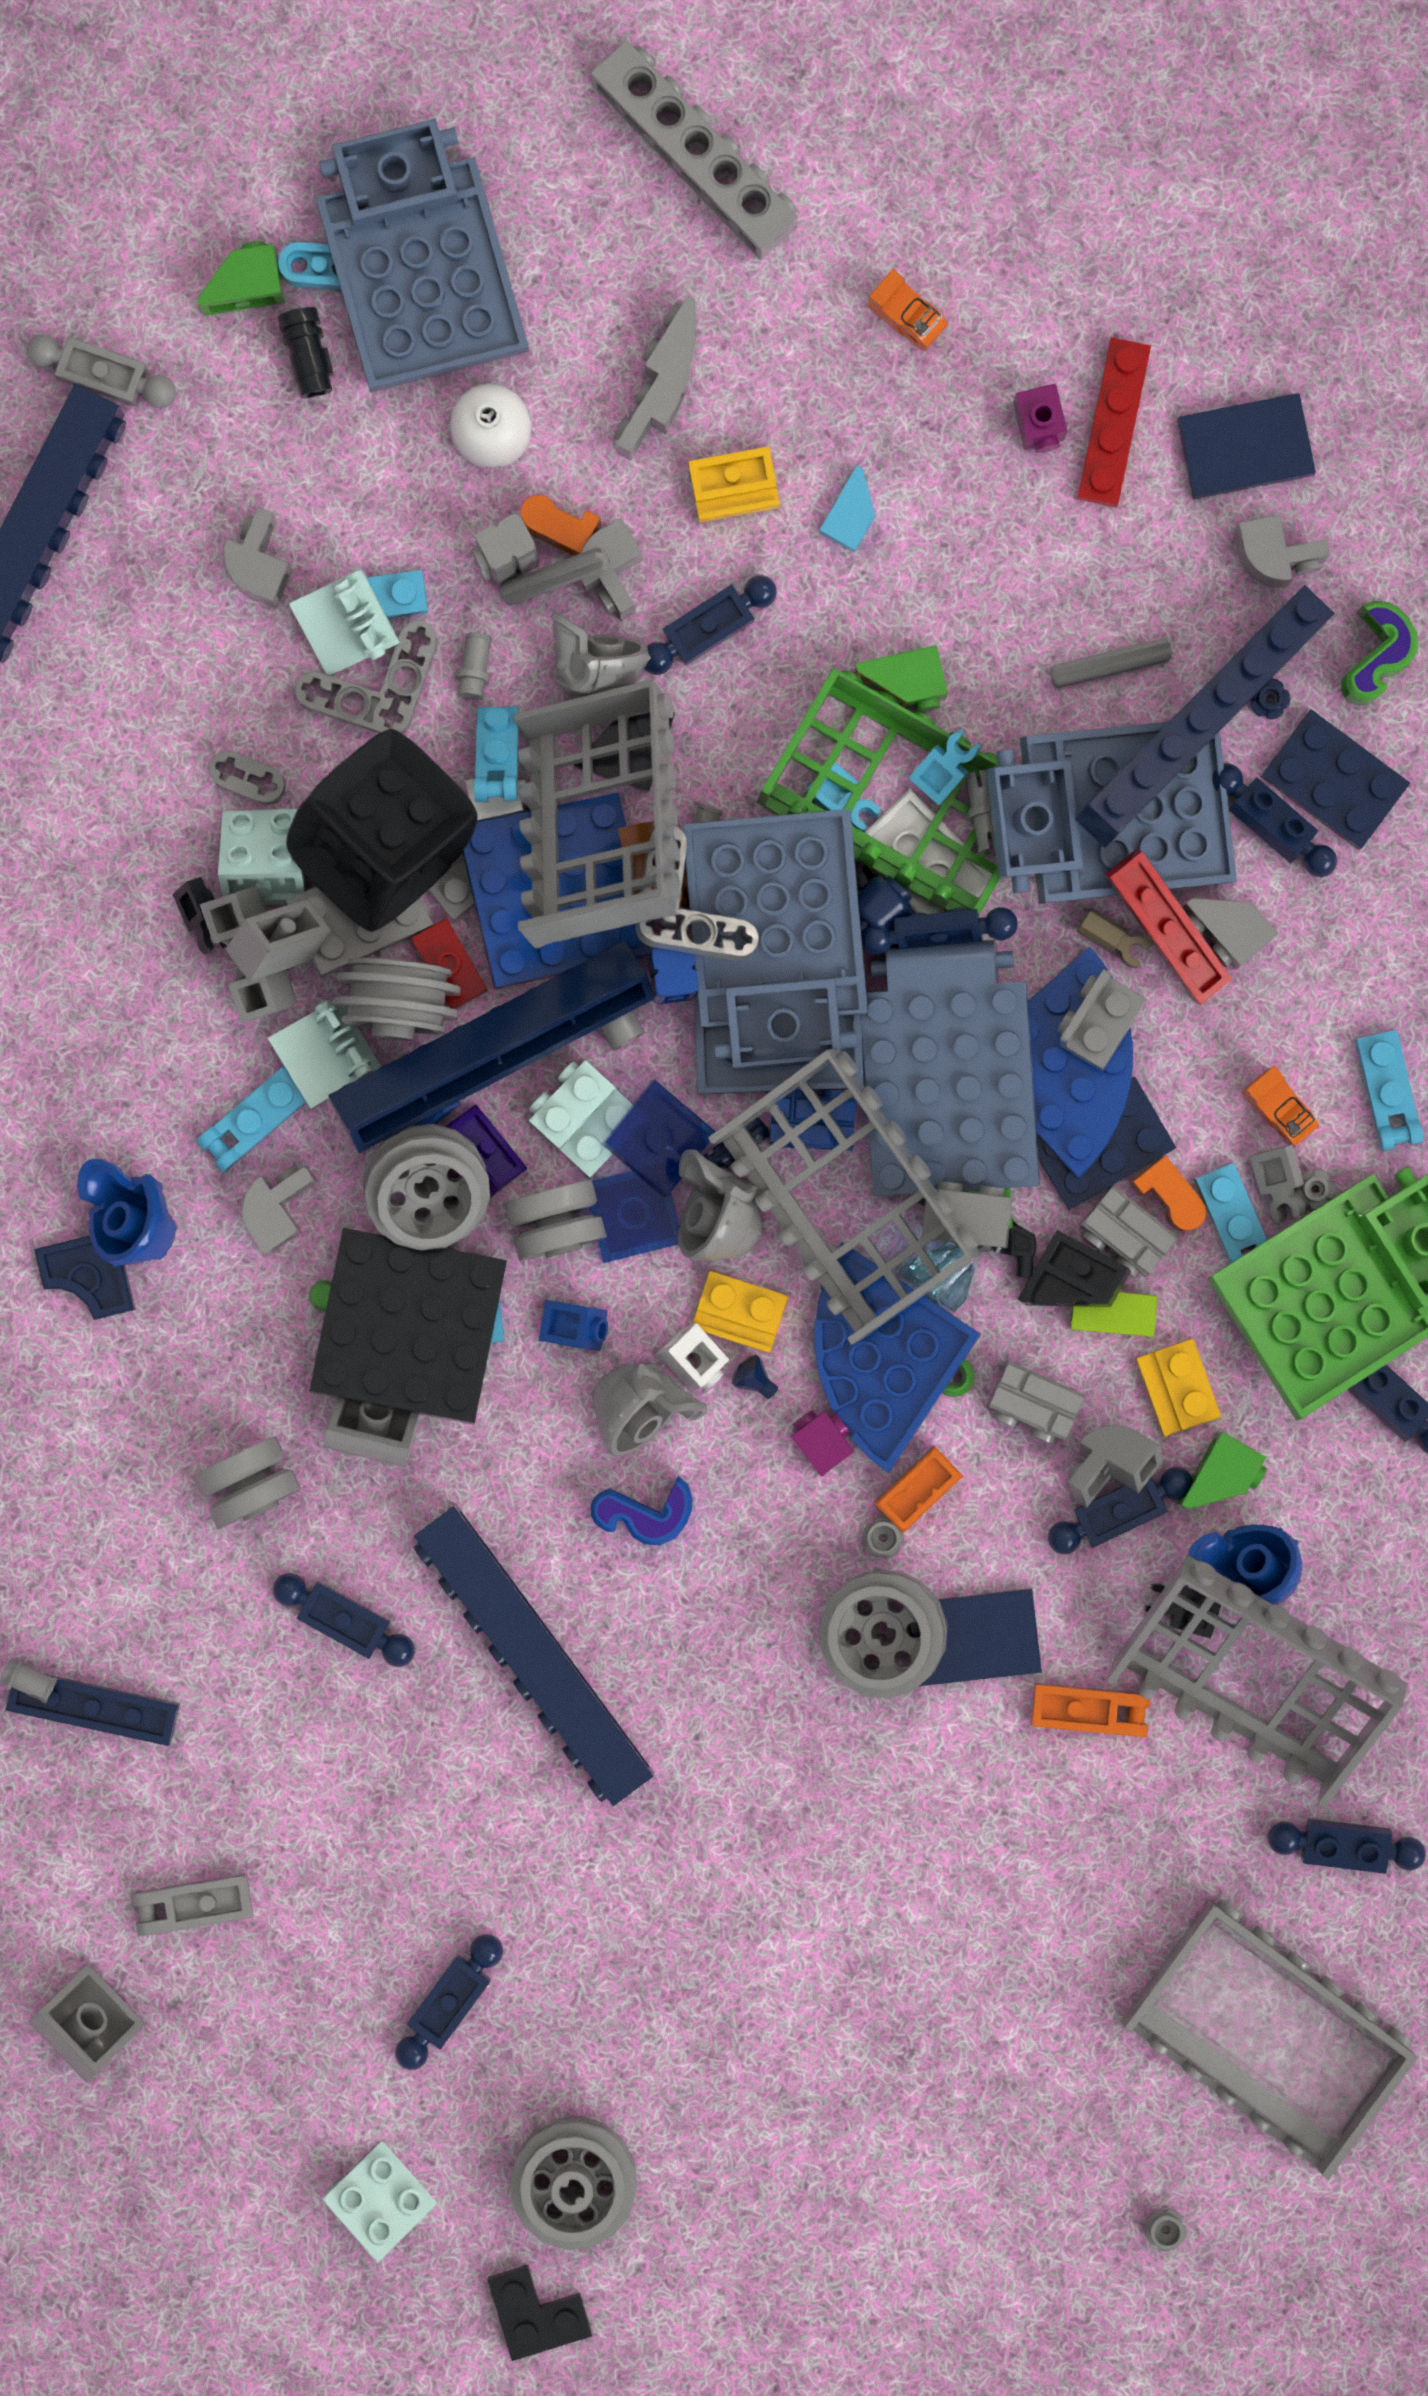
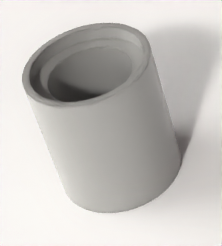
[600,1010,646,1051]

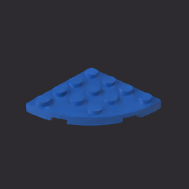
[1028,947,1133,1180]
[814,1242,981,1473]

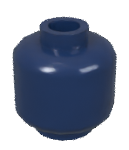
[858,875,913,931]

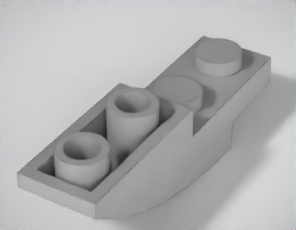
[614,295,696,461]

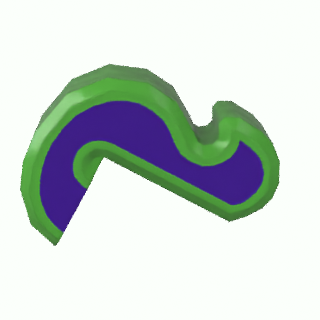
[1341,600,1418,706]

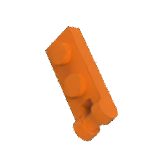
[1031,1683,1151,1737]

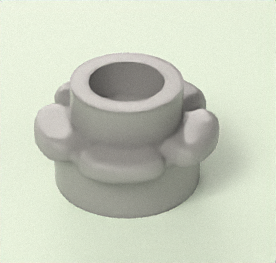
[1295,1169,1336,1210]
[863,1517,904,1558]
[1145,2209,1187,2251]

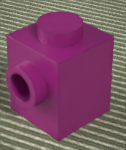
[1013,383,1068,453]
[791,1410,855,1477]

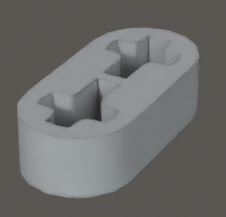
[209,750,286,805]

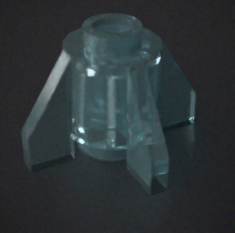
[898,1242,976,1312]

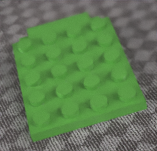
[1207,1167,1428,1421]

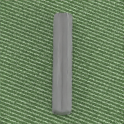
[500,547,610,605]
[1050,638,1172,688]

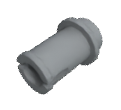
[0,1659,57,1704]

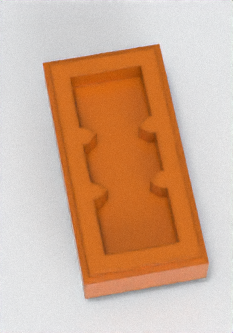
[874,1446,963,1533]

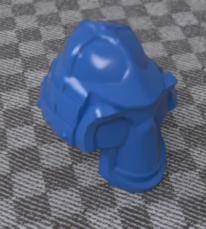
[77,1159,177,1267]
[1188,1524,1303,1610]

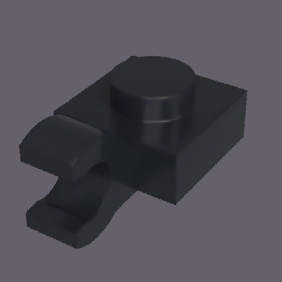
[172,877,227,955]

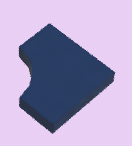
[34,1236,136,1320]

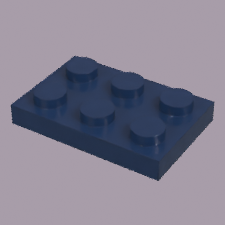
[1260,709,1410,850]
[1037,1076,1177,1210]

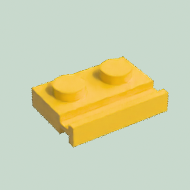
[688,446,780,523]
[692,1271,788,1353]
[1135,1338,1221,1437]

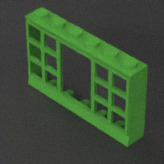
[756,667,1000,915]

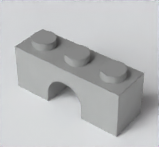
[200,886,298,1023]

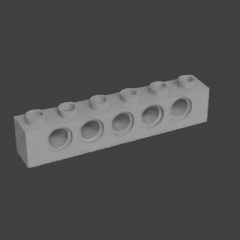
[591,40,797,261]

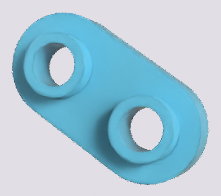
[278,242,341,291]

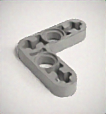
[295,620,438,734]
[636,825,759,961]

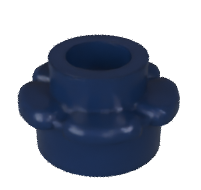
[1250,679,1290,720]

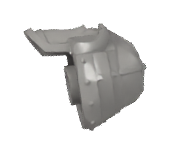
[551,611,651,699]
[678,1149,762,1262]
[592,1363,708,1457]

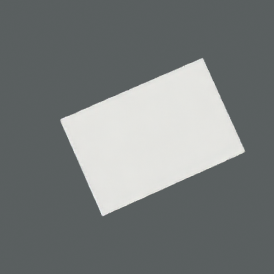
[864,789,992,914]

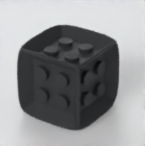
[286,728,478,932]

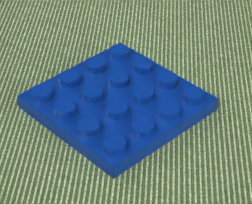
[462,792,655,990]

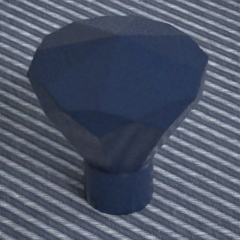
[731,1354,778,1399]

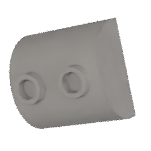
[324,1398,421,1467]
[28,1964,145,2083]

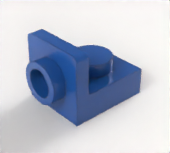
[538,1300,608,1351]

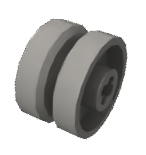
[504,1180,607,1261]
[192,1436,301,1529]

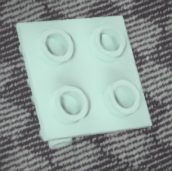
[289,569,400,676]
[268,1000,381,1109]
[321,2141,438,2263]

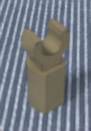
[1077,908,1152,969]

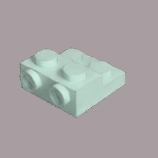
[529,1060,647,1178]

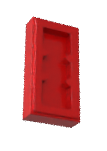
[411,918,488,1009]

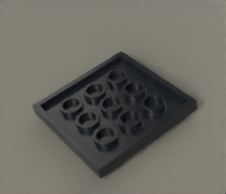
[309,1228,507,1425]

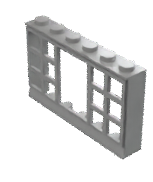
[514,679,681,948]
[708,1048,981,1345]
[1107,1555,1408,1809]

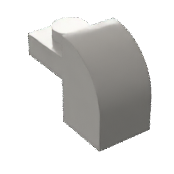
[224,507,292,609]
[1234,515,1330,588]
[581,518,643,621]
[242,1165,318,1255]
[1068,1425,1163,1508]

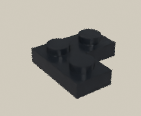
[488,2265,593,2361]

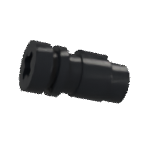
[277,307,333,399]

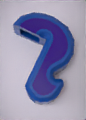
[591,1475,693,1546]

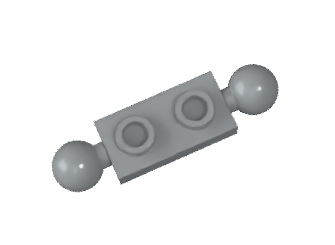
[27,334,176,408]

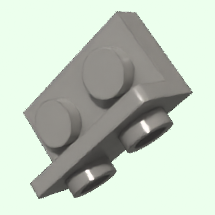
[1057,969,1147,1072]

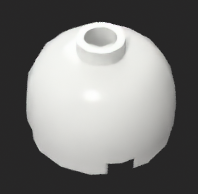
[449,383,532,468]

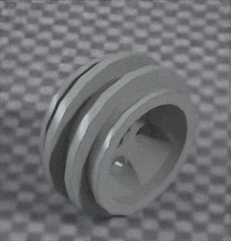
[333,958,461,1041]
[363,1124,490,1250]
[819,1569,947,1699]
[510,2116,637,2250]

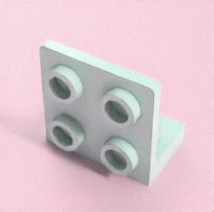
[218,809,307,905]

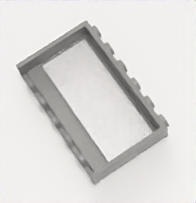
[1121,1900,1418,2180]

